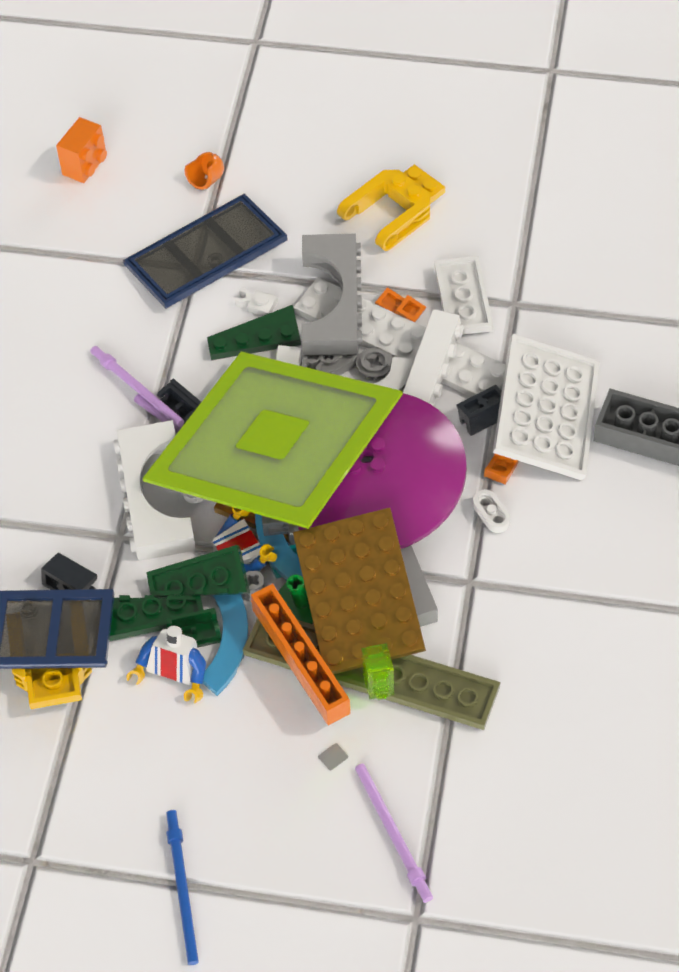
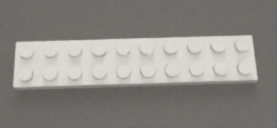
[293,277,506,397]

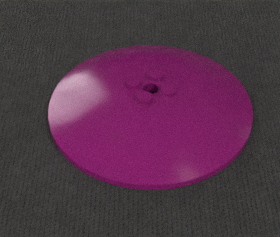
[298,393,467,549]

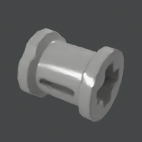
[244,571,265,602]

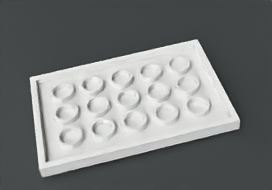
[493,334,600,480]

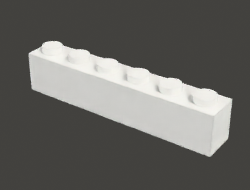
[403,309,464,407]

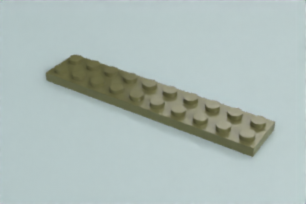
[243,618,501,730]

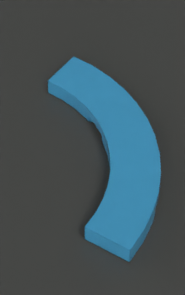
[255,514,303,581]
[203,594,249,696]

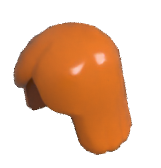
[184,152,224,190]

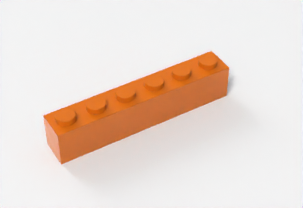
[251,583,351,726]

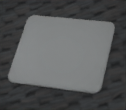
[318,743,348,770]

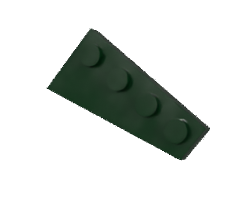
[207,305,301,360]
[146,545,250,597]
[100,595,204,642]

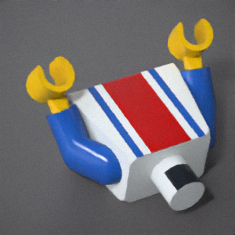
[212,507,277,573]
[126,626,206,703]

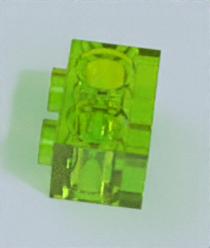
[361,643,394,700]

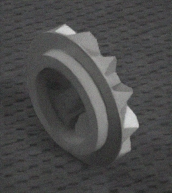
[356,347,392,380]

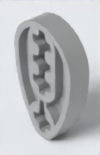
[301,345,359,375]

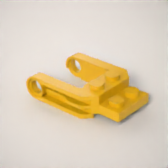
[337,164,445,251]
[7,603,92,709]

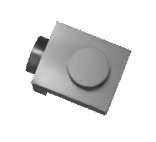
[262,516,299,545]

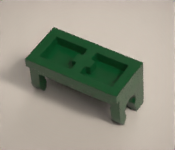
[166,607,222,648]

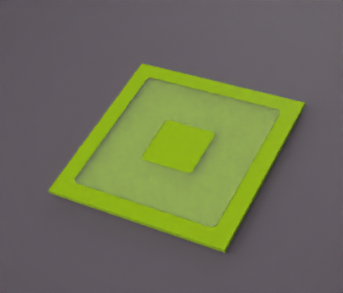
[142,352,403,529]

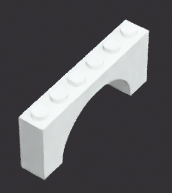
[114,420,196,561]

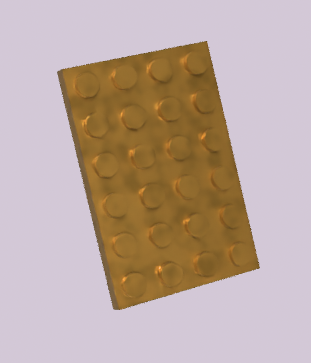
[293,507,426,674]

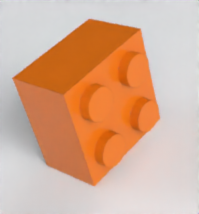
[56,117,107,183]

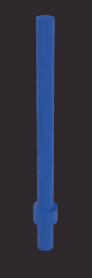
[166,810,199,965]

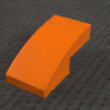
[375,287,426,322]
[484,454,519,485]

